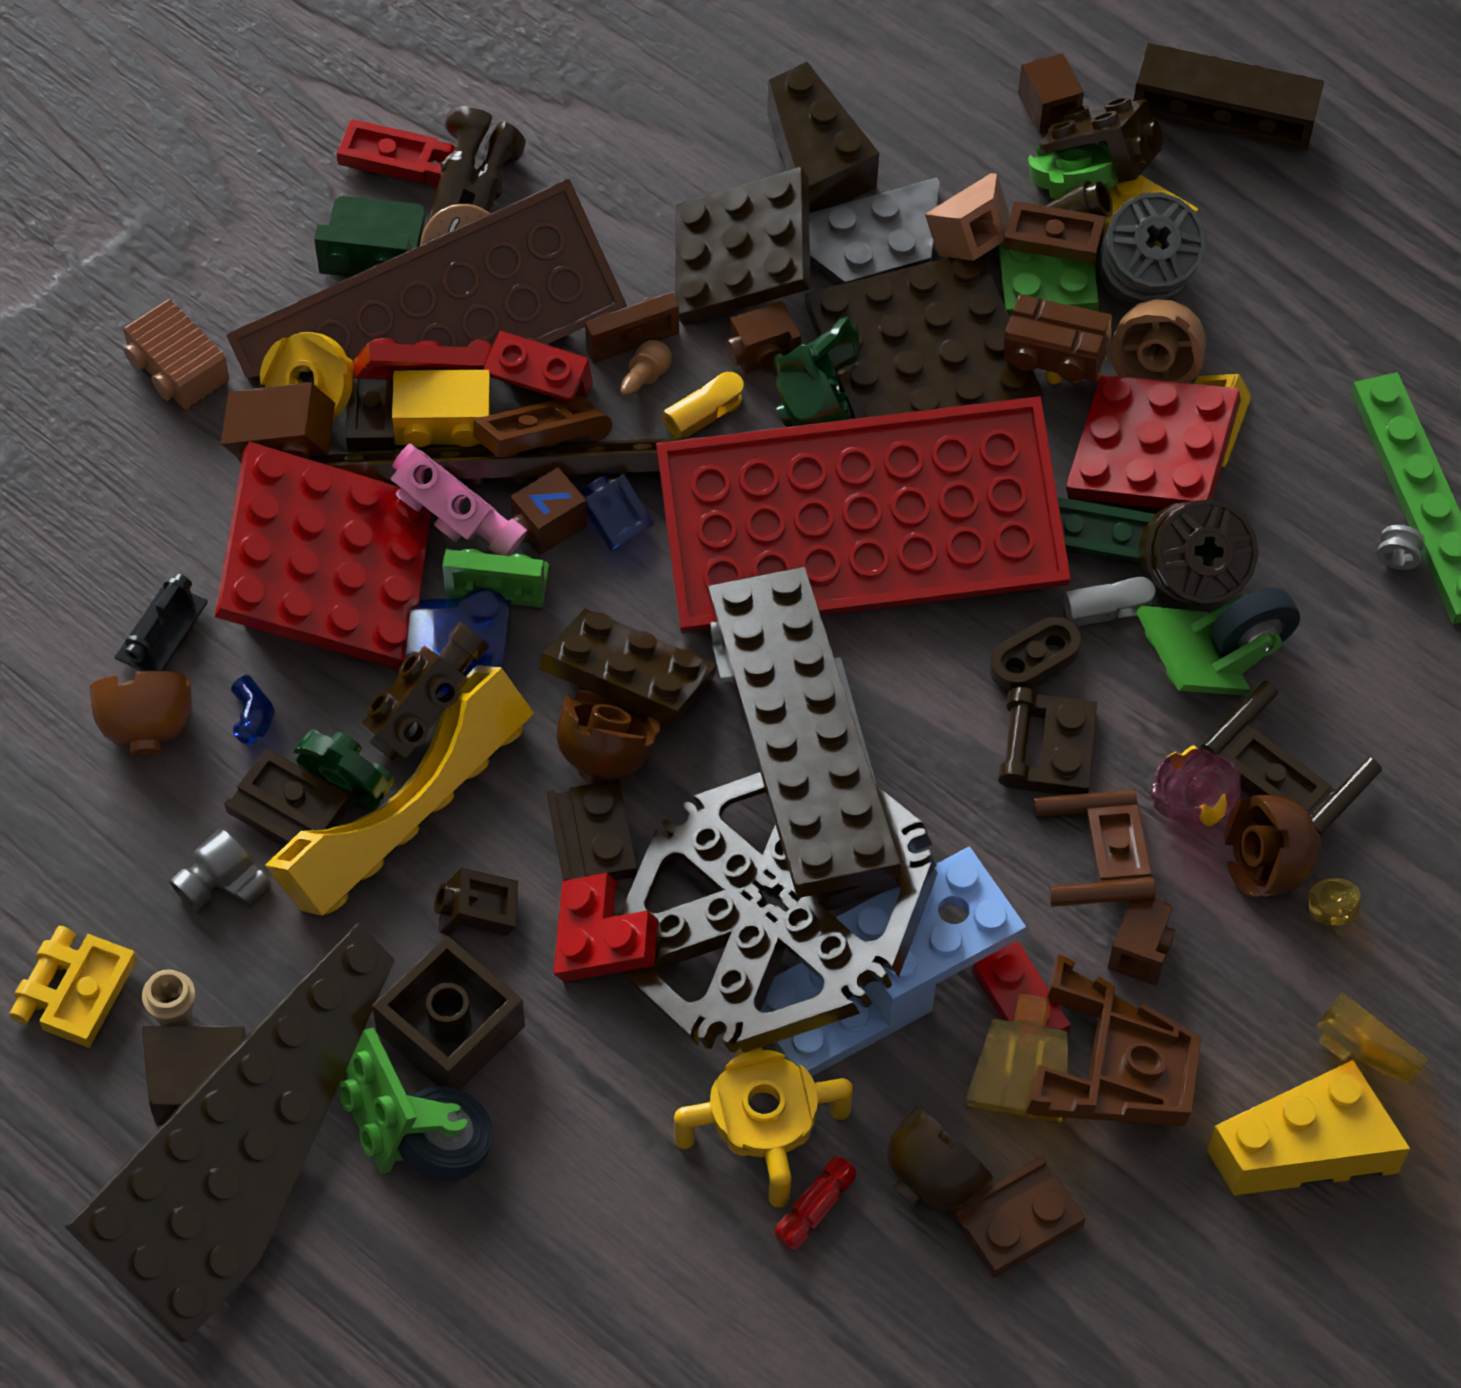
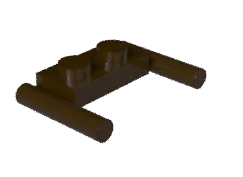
[1200,681,1382,836]

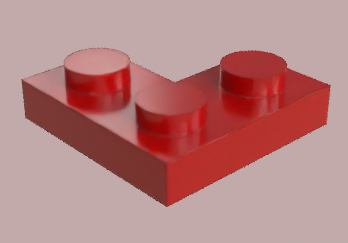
[553,873,658,982]

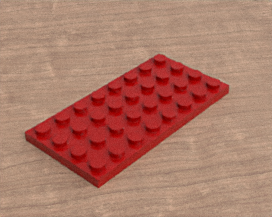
[656,396,1071,633]

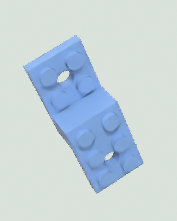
[761,846,1026,1077]

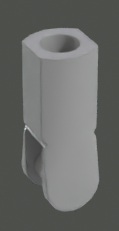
[1063,577,1155,627]

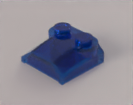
[405,588,512,692]

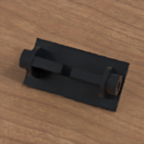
[115,574,208,671]

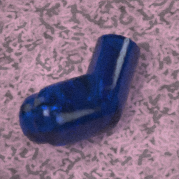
[231,675,275,745]

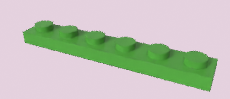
[1350,372,1461,625]

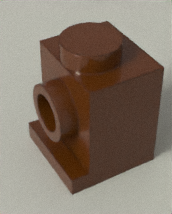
[725,300,801,374]
[1107,897,1176,986]

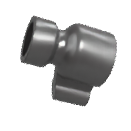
[169,829,272,911]

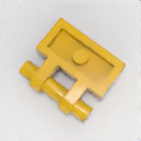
[9,926,137,1048]

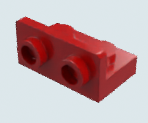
[484,330,593,402]

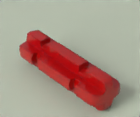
[774,1156,856,1250]

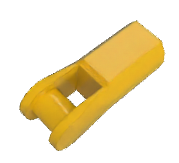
[662,372,744,438]

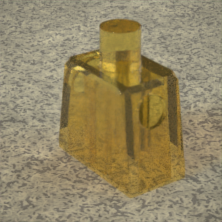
[965,994,1068,1124]

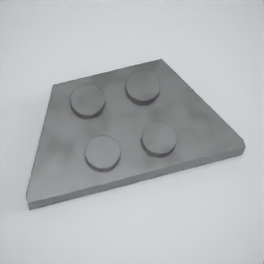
[809,177,940,286]

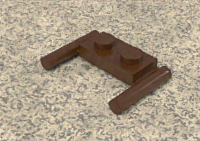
[1034,789,1155,907]

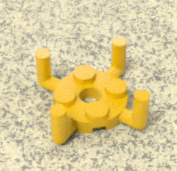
[674,1047,853,1208]

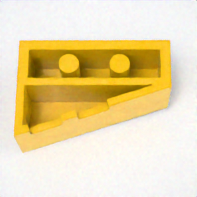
[1207,1060,1410,1196]

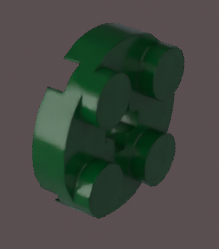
[294,729,395,810]

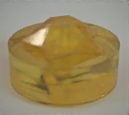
[1309,878,1361,925]

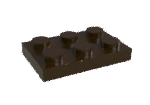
[539,608,717,727]

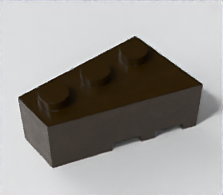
[767,62,879,213]

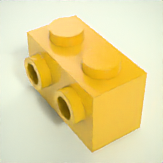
[392,370,492,447]

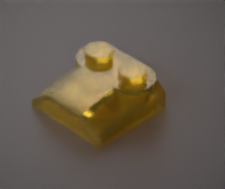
[1316,992,1429,1085]

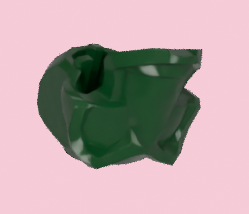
[774,317,859,427]

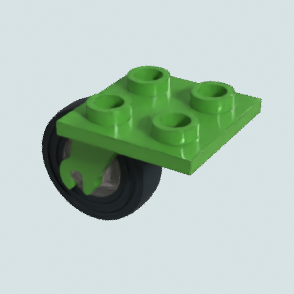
[1136,588,1300,696]
[338,1027,493,1181]

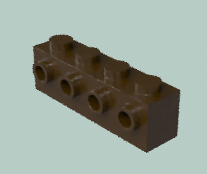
[1133,43,1324,150]

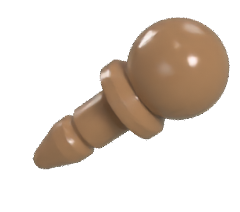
[620,340,672,396]

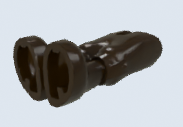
[429,107,526,220]

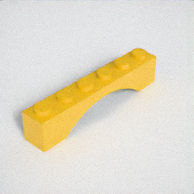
[265,666,535,916]

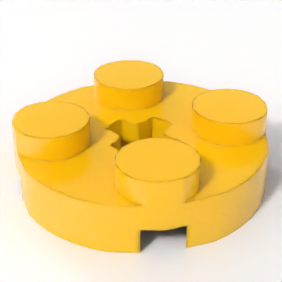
[260,332,355,421]

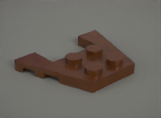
[1025,954,1201,1126]

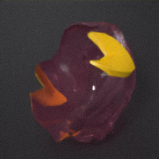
[1149,745,1242,826]

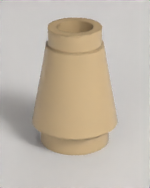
[142,969,195,1026]

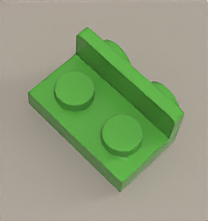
[442,549,549,608]

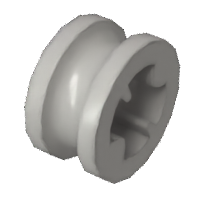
[1377,525,1425,570]

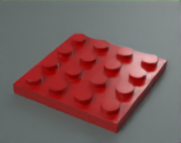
[215,442,431,670]

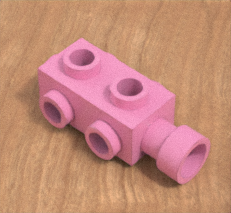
[391,444,528,556]

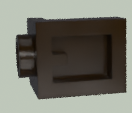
[434,867,518,935]

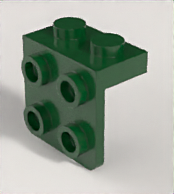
[314,196,425,277]

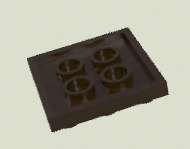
[675,167,810,325]

